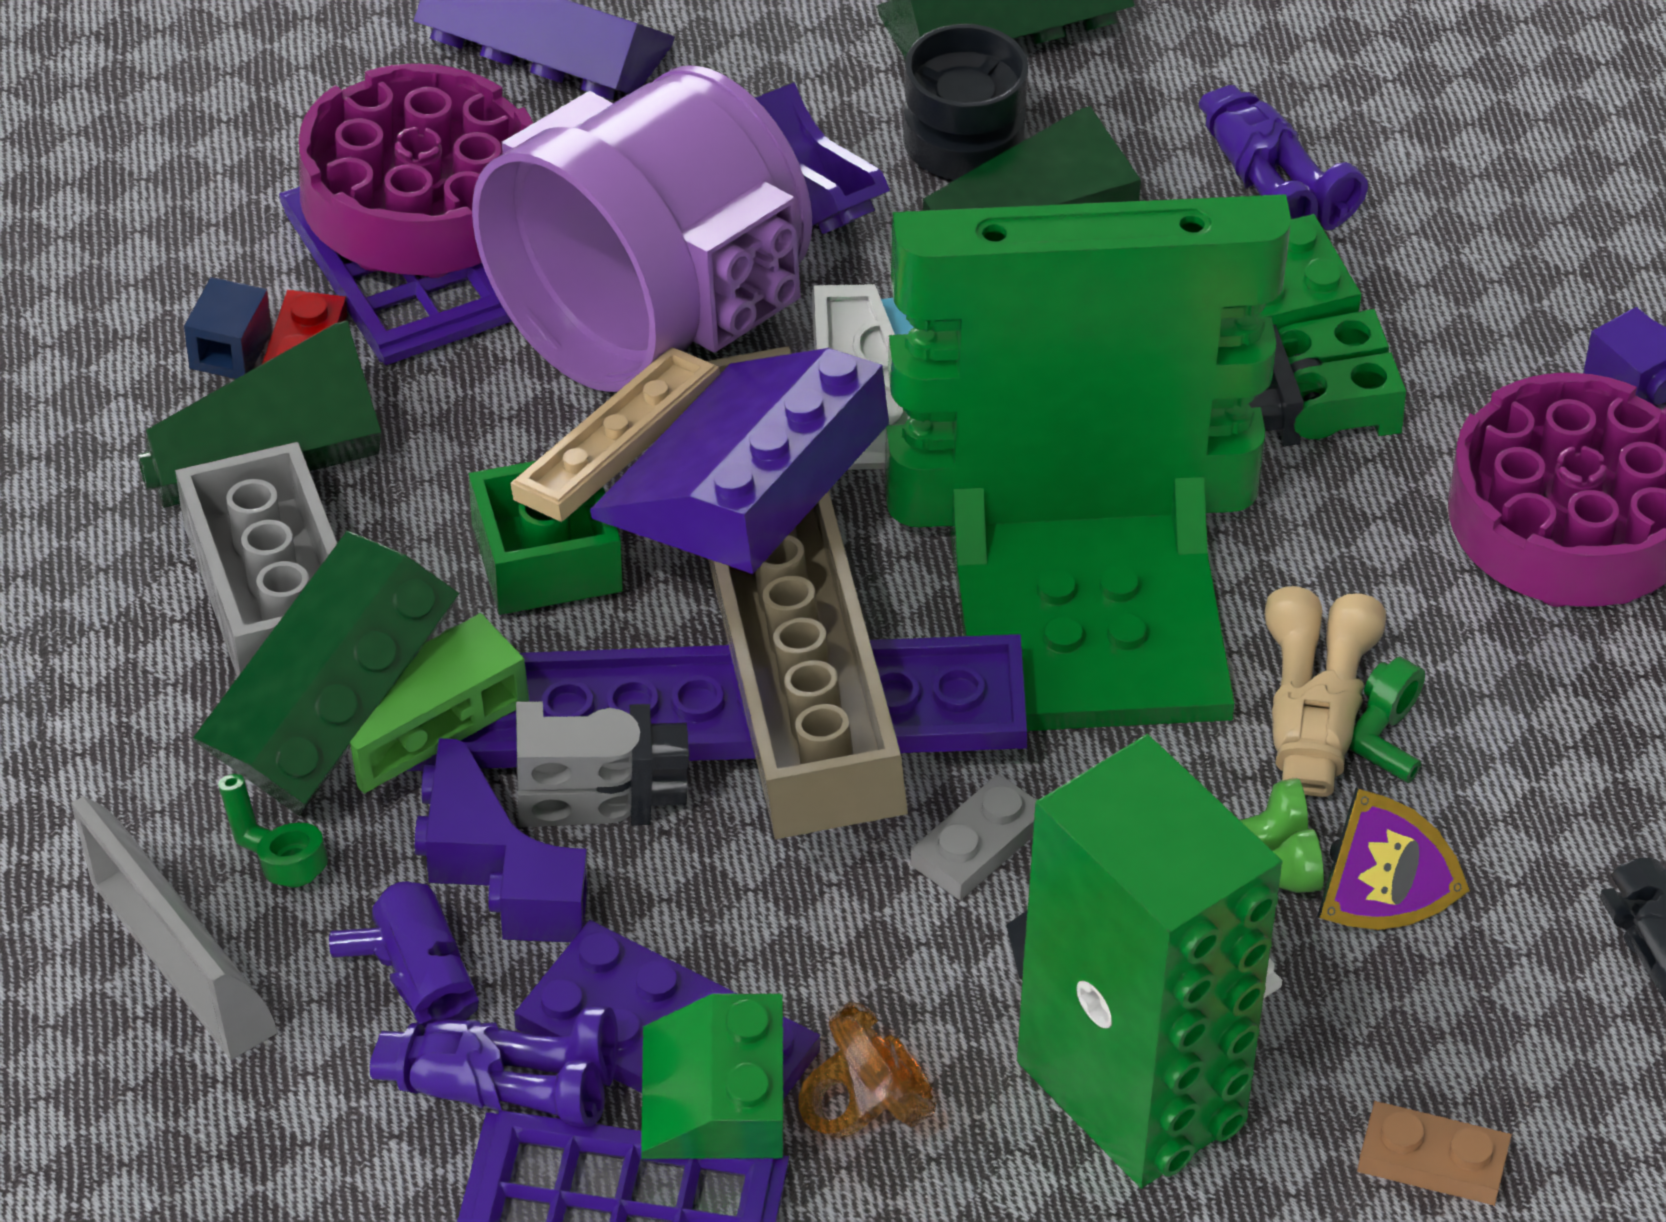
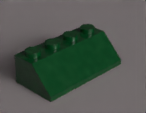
[876,0,1135,59]
[192,530,460,817]

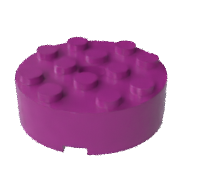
[299,64,534,278]
[1448,373,1666,607]

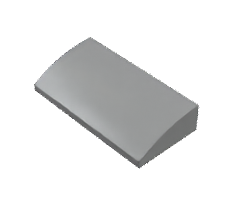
[71,796,277,1060]

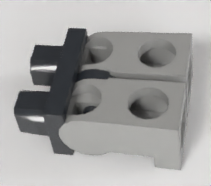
[516,702,689,828]

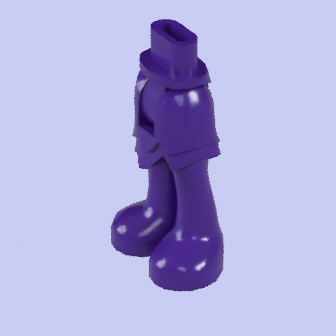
[1198,85,1368,230]
[369,1006,618,1127]

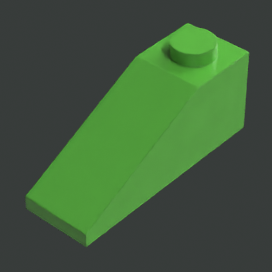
[350,613,529,794]

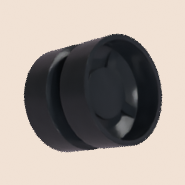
[903,24,1028,179]

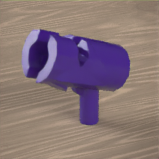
[329,881,479,1028]

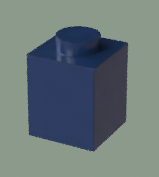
[184,277,272,379]

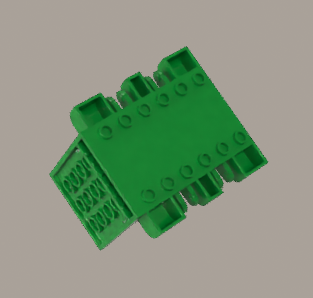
[884,194,1291,731]

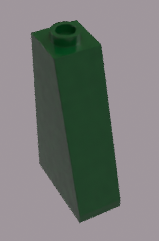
[923,106,1141,211]
[137,321,381,508]

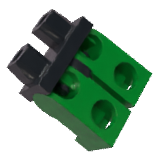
[1249,309,1406,447]

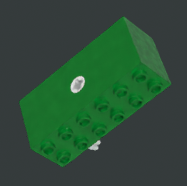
[1016,733,1282,1189]

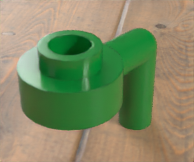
[1349,656,1426,783]
[218,774,328,887]

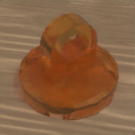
[799,1002,936,1138]

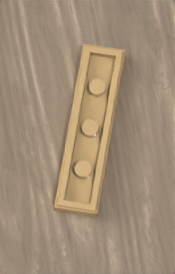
[510,347,720,522]

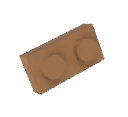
[1357,1101,1512,1206]

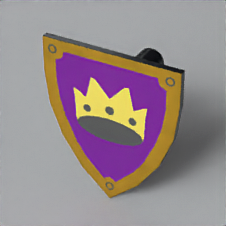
[1317,788,1470,930]

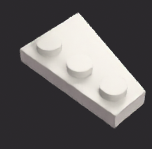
[812,284,910,470]

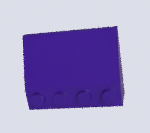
[590,348,889,574]

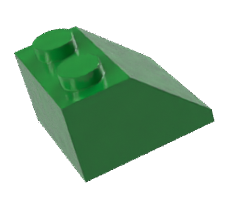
[641,993,783,1159]

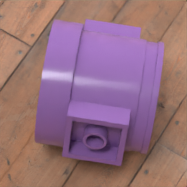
[472,65,812,392]

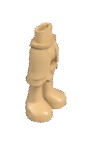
[1264,586,1386,797]

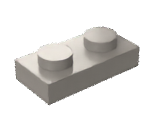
[910,773,1037,901]

